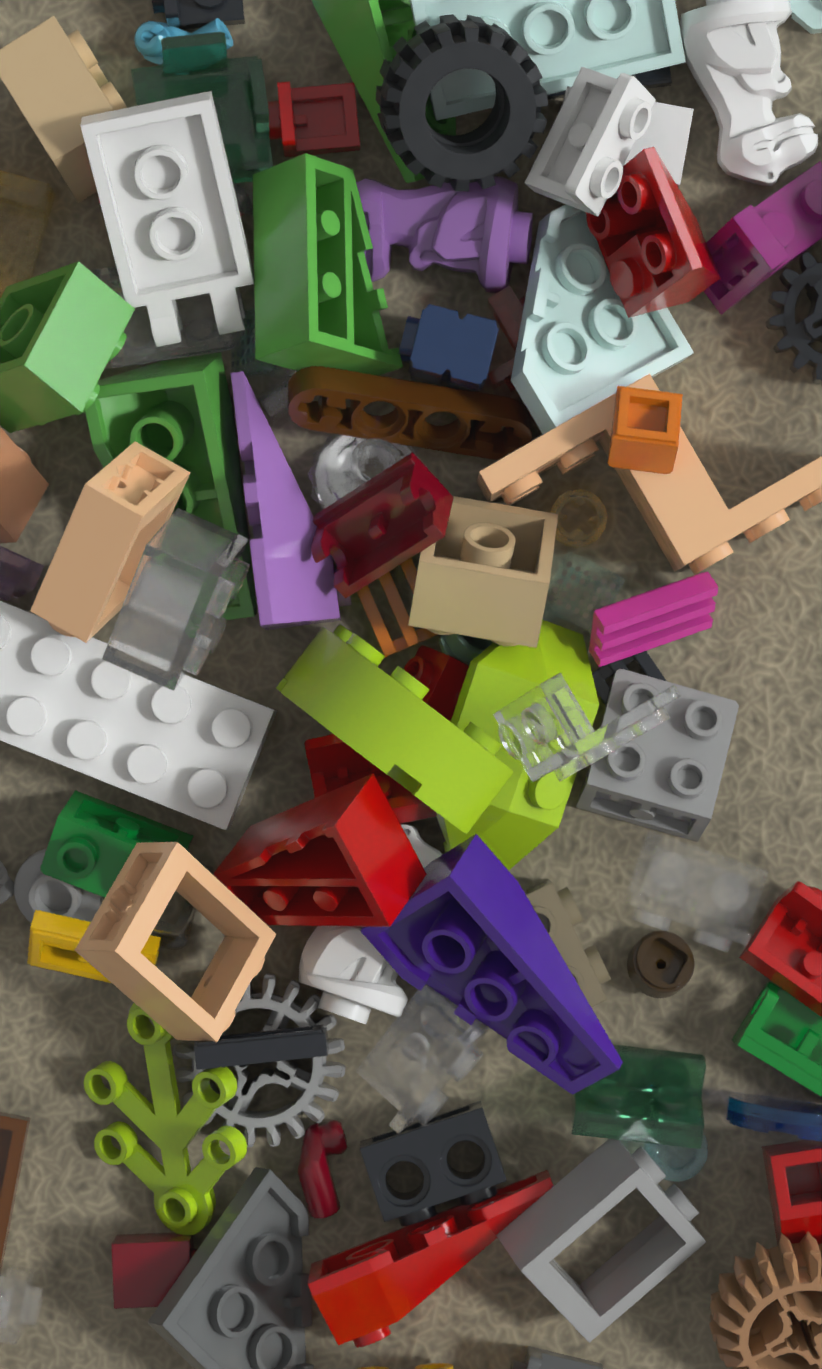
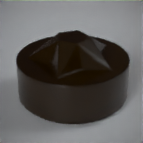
[627,931,695,998]

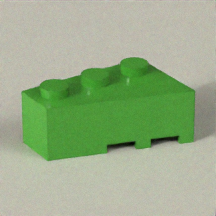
[253,153,403,376]

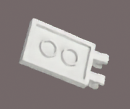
[80,91,254,347]

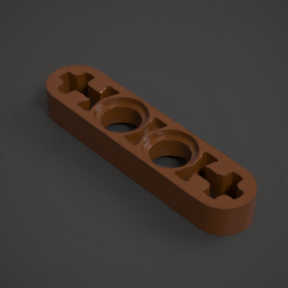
[288,366,532,460]

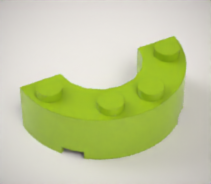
[276,624,514,834]

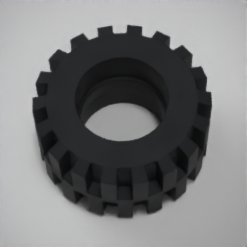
[375,14,548,192]

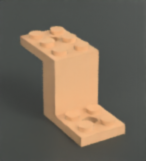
[477,373,822,575]

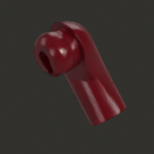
[298,1120,348,1219]

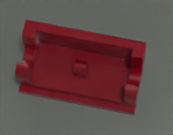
[311,452,454,599]

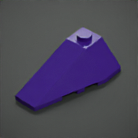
[360,834,623,1095]

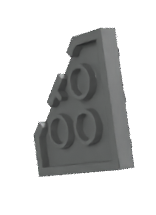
[147,1167,314,1369]

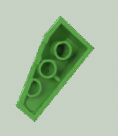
[85,352,257,624]

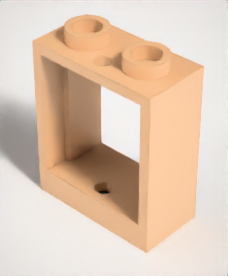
[30,441,191,643]
[75,842,276,1042]

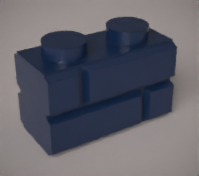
[398,304,499,392]

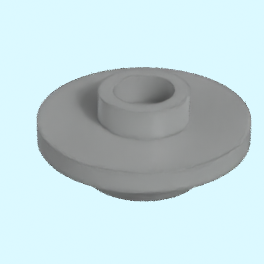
[14,849,103,923]

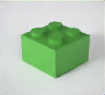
[0,261,135,433]

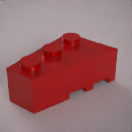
[213,773,427,927]

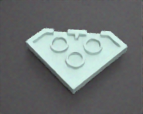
[511,204,694,434]

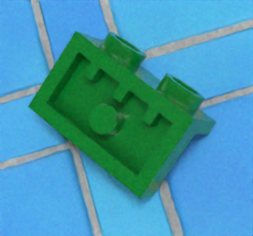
[40,790,193,898]

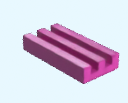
[589,571,719,667]

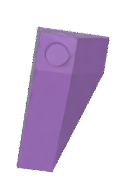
[231,371,352,630]

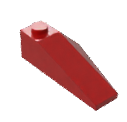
[308,1170,554,1348]

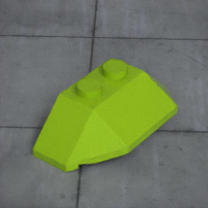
[436,620,599,871]

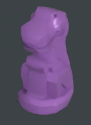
[356,176,533,294]

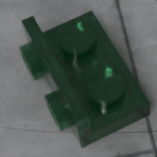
[571,1044,706,1149]

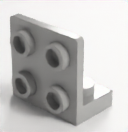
[576,669,739,842]

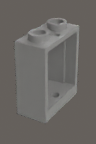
[496,1135,706,1343]

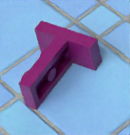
[704,161,822,315]

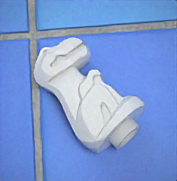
[679,0,818,186]
[299,824,443,1025]

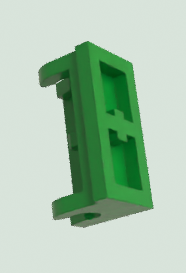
[732,980,822,1097]

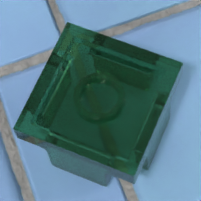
[131,32,273,183]

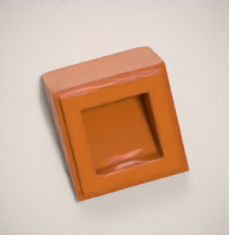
[608,386,683,474]

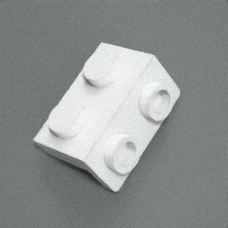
[525,67,656,216]

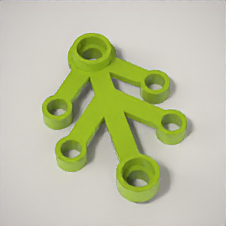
[84,1003,247,1235]

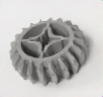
[173,973,346,1147]

